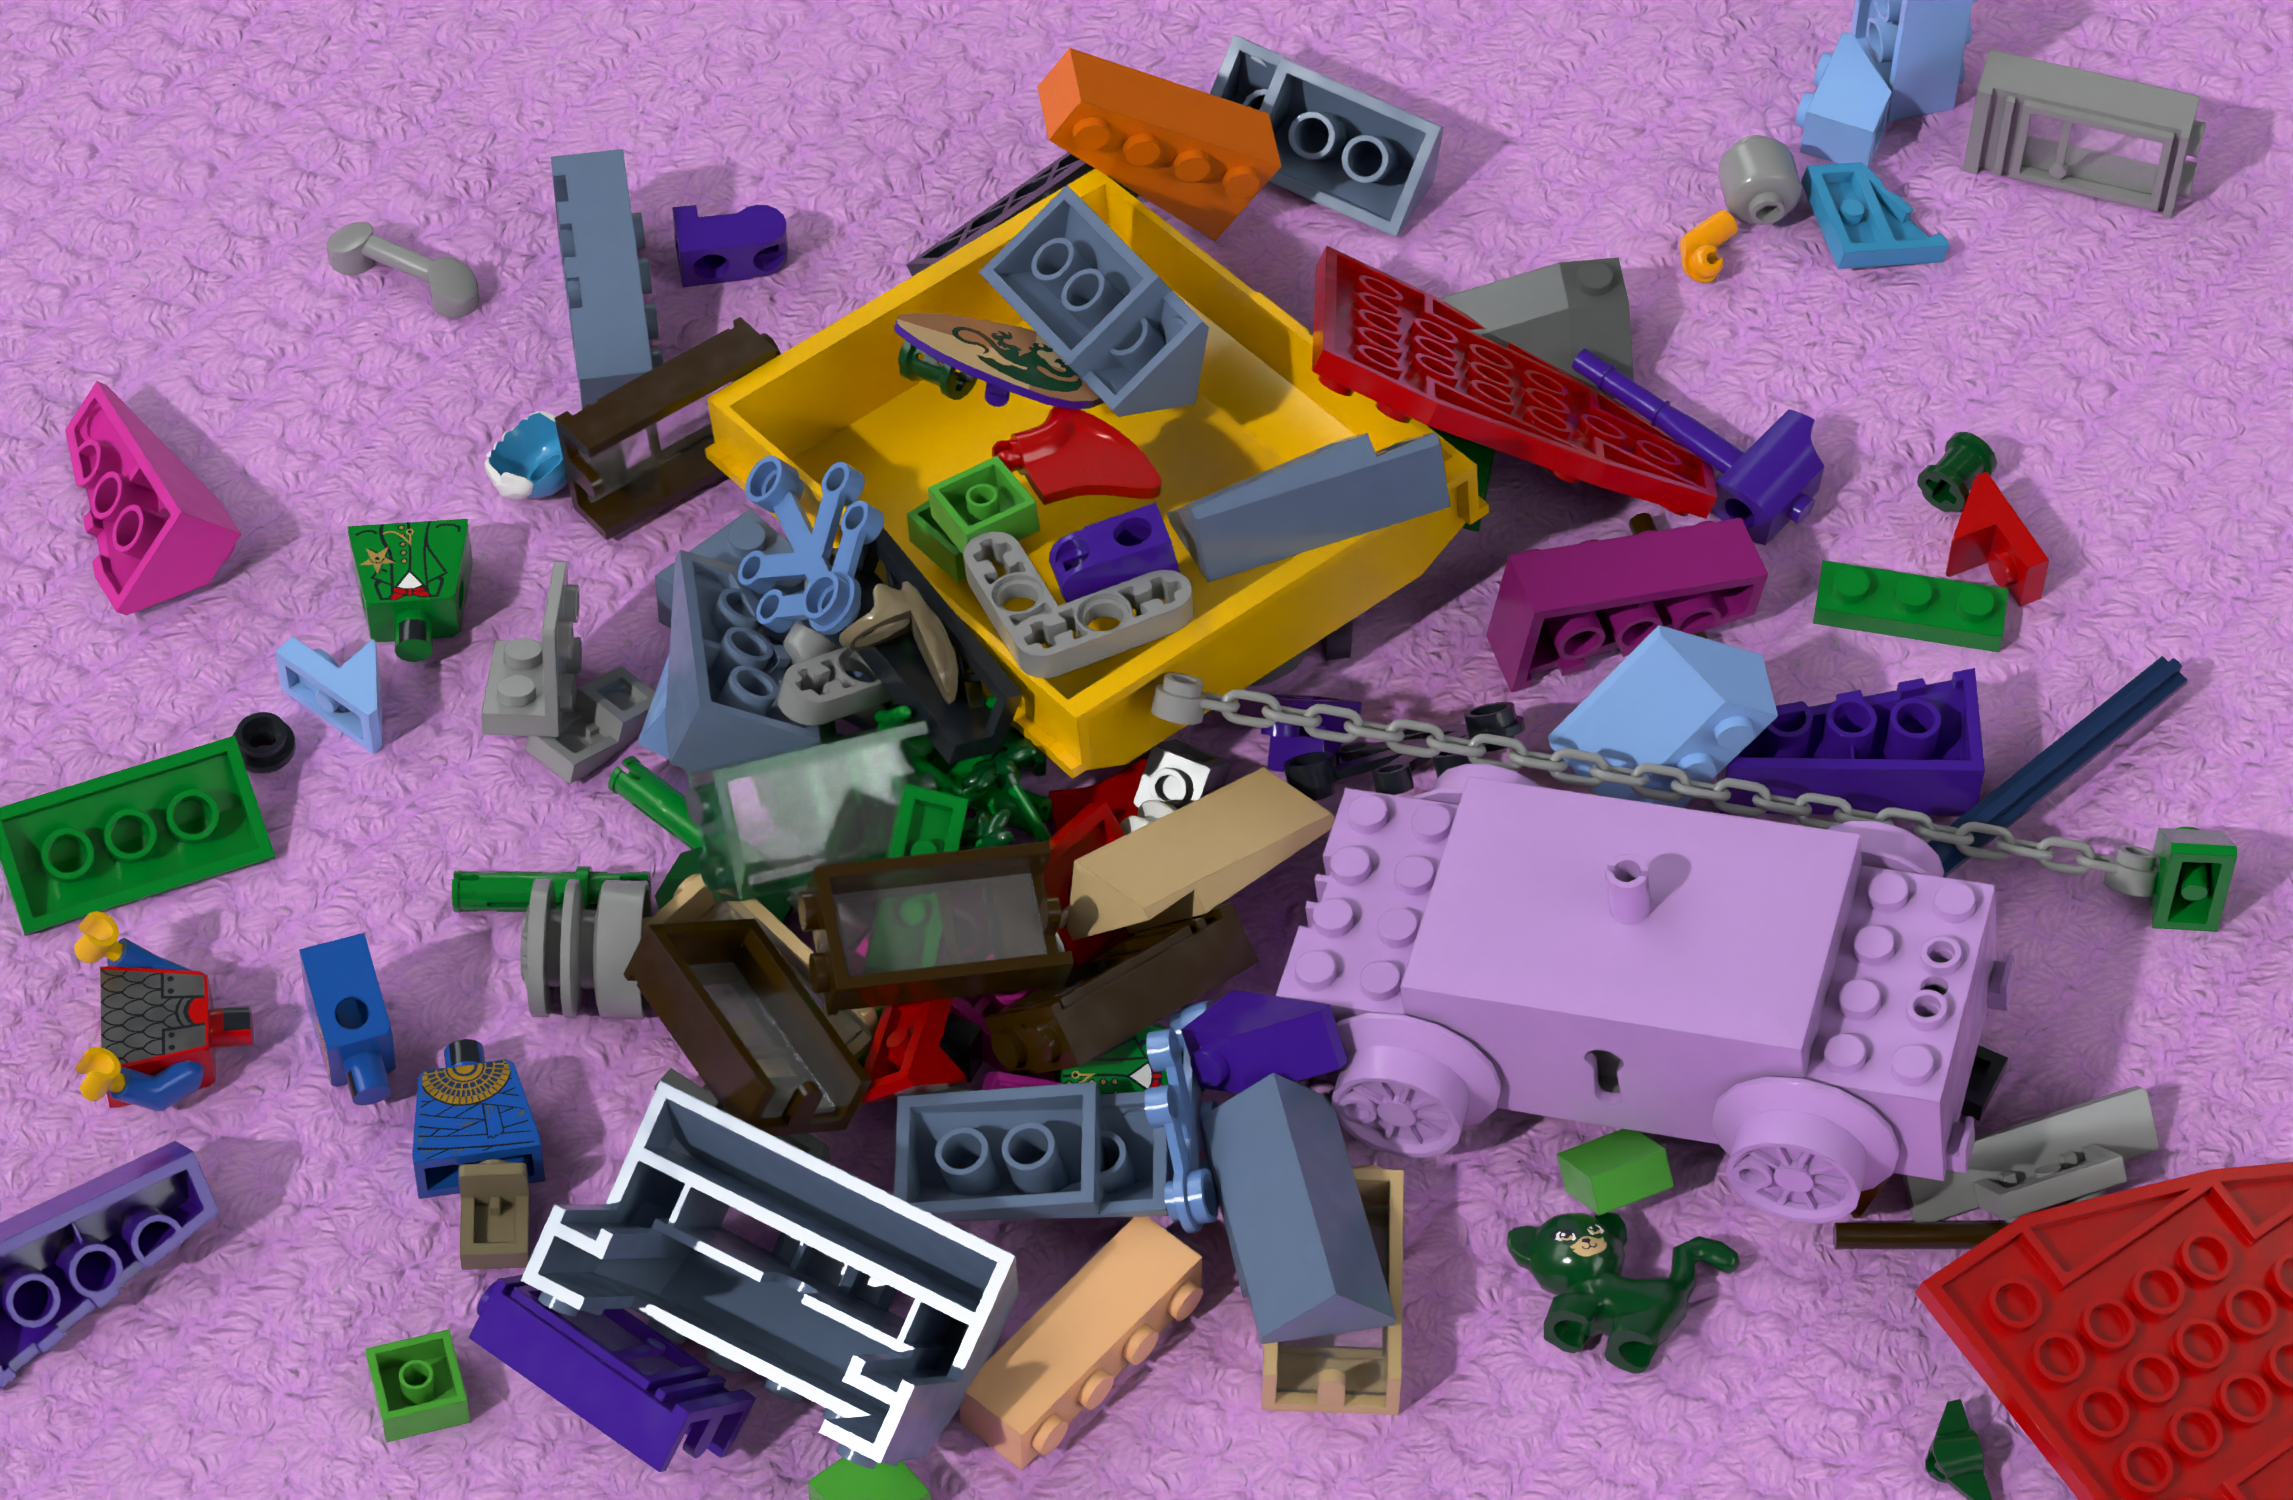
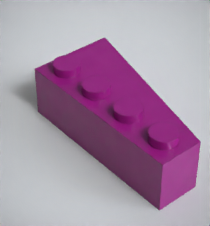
[1486,518,1768,693]

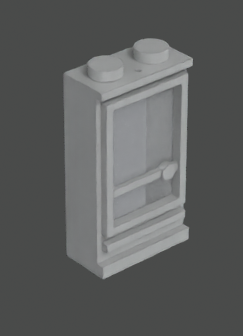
[1963,49,2206,218]

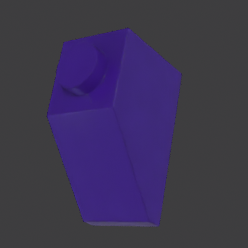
[1181,990,1348,1094]

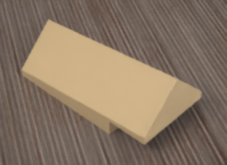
[1067,767,1335,941]

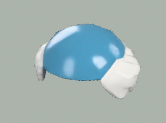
[484,411,568,499]

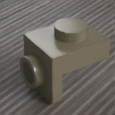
[458,1159,531,1270]

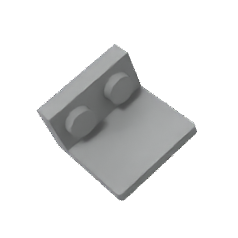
[481,561,582,737]

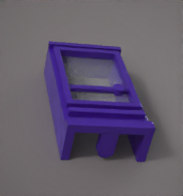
[469,1275,756,1472]

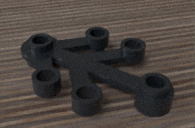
[1283,702,1525,801]

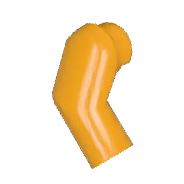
[1679,209,1738,283]

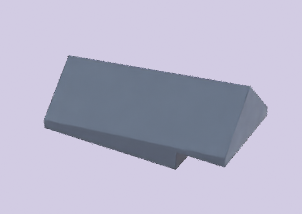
[1210,35,1444,237]
[979,185,1209,417]
[1166,432,1451,582]
[1200,1073,1396,1345]
[894,1082,1174,1221]

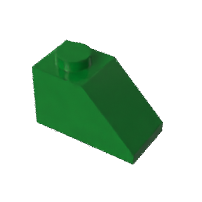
[2151,827,2237,932]

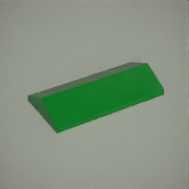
[0,735,275,936]

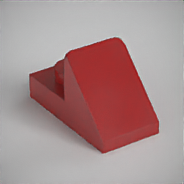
[1945,472,2049,607]
[861,998,967,1104]

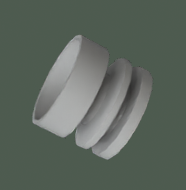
[520,878,652,1020]

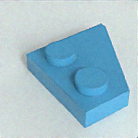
[1801,162,1950,269]

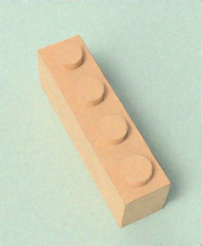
[960,1216,1203,1470]

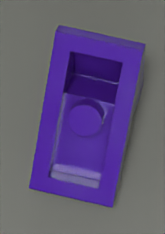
[1237,694,1362,772]

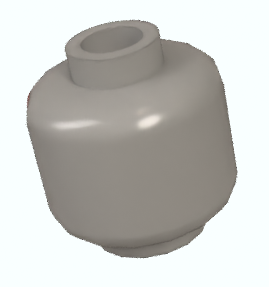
[1718,135,1801,225]

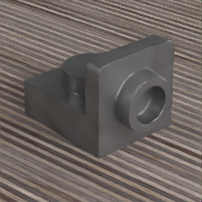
[1134,739,1232,809]

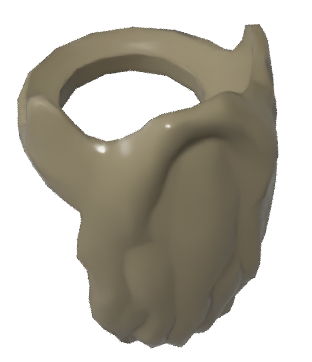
[839,581,958,705]

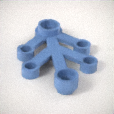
[737,456,884,635]
[1144,1000,1219,1233]

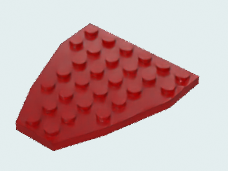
[1312,245,1718,519]
[1914,1162,2293,1500]

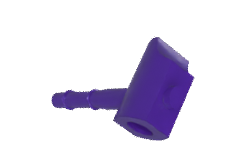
[1572,348,1825,545]

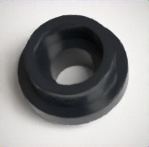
[232,712,296,773]

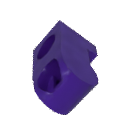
[672,205,788,288]
[1049,502,1180,603]

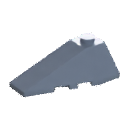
[665,550,820,781]

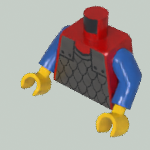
[74,911,254,1111]

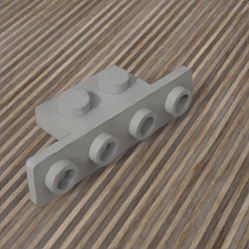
[1902,1086,2159,1223]

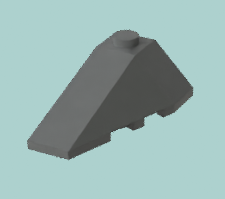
[1439,257,1634,398]

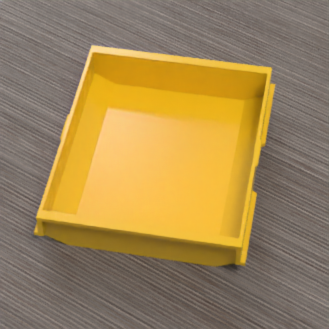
[705,169,1489,779]

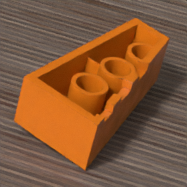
[1037,48,1282,241]

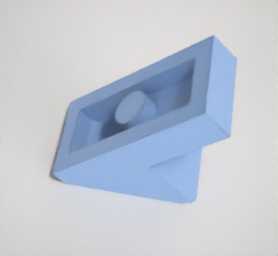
[275,636,383,754]

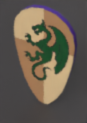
[894,313,1104,409]

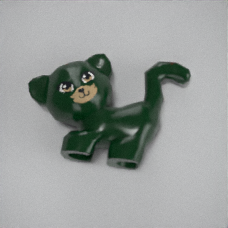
[1506,1212,1740,1374]

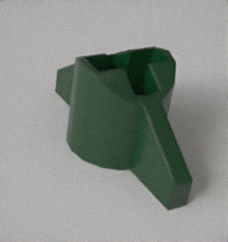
[1925,1399,1992,1500]

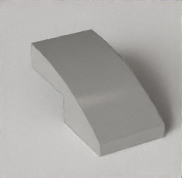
[525,666,655,784]

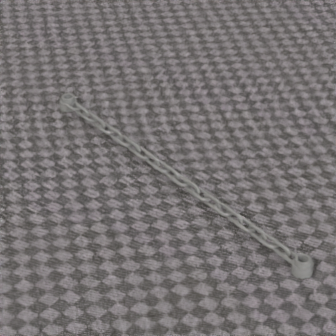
[1151,672,2158,897]

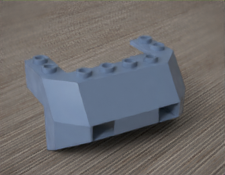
[521,1080,1019,1469]

